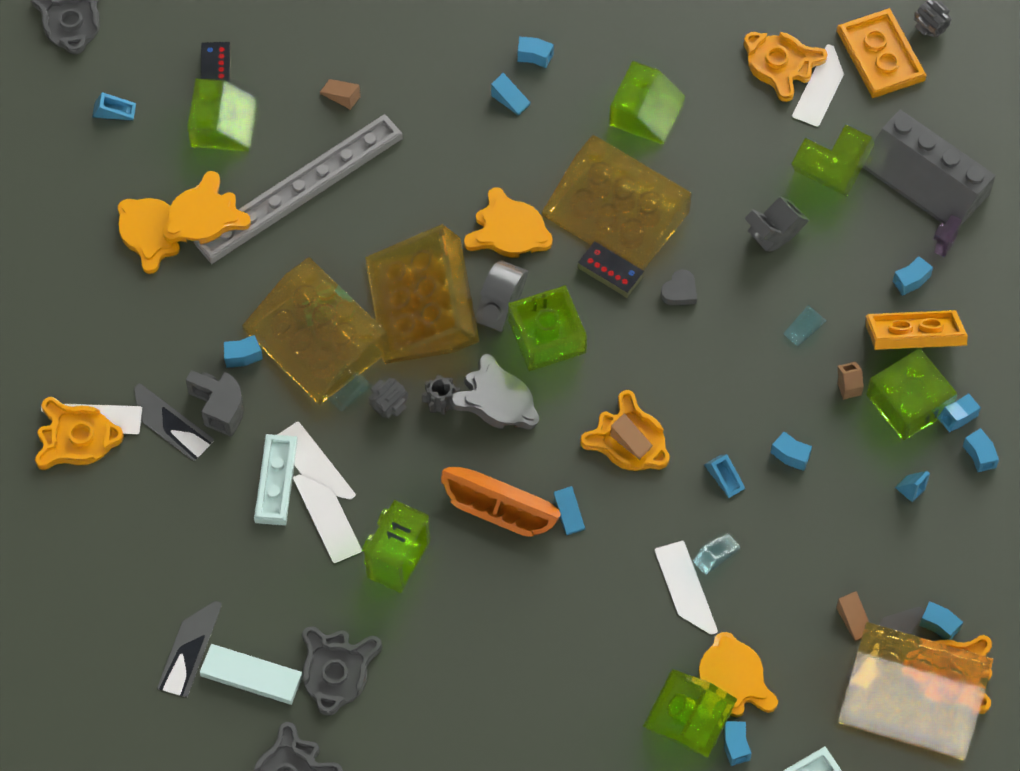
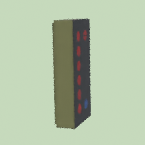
[201,42,231,97]
[577,241,644,298]

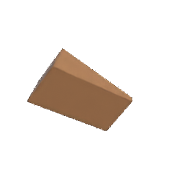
[320,79,360,110]
[610,413,653,460]
[836,591,873,641]

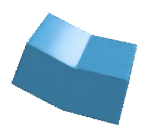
[518,36,554,68]
[893,256,933,296]
[224,335,263,368]
[938,393,981,432]
[963,428,999,472]
[771,432,812,471]
[919,601,963,640]
[724,721,752,766]

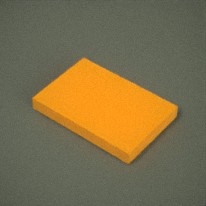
[837,8,927,99]
[865,310,968,350]

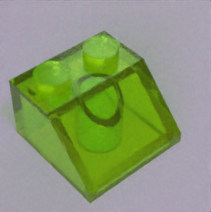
[609,61,685,144]
[187,78,257,151]
[643,669,737,758]

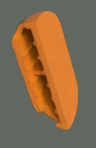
[441,467,561,537]

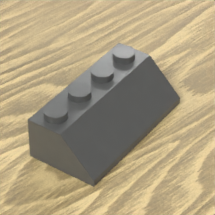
[860,109,996,232]

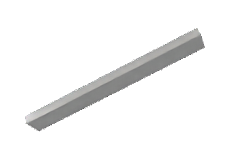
[194,114,403,264]

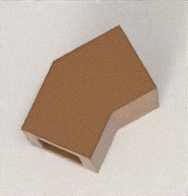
[837,362,864,400]

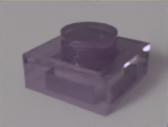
[933,215,962,257]

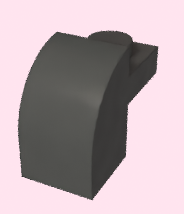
[745,196,810,252]
[474,260,529,332]
[186,370,244,437]

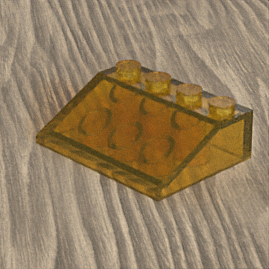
[542,135,692,270]
[365,224,480,364]
[242,257,390,405]
[838,622,994,760]

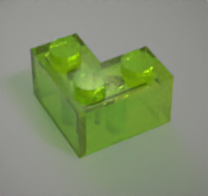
[791,124,875,196]

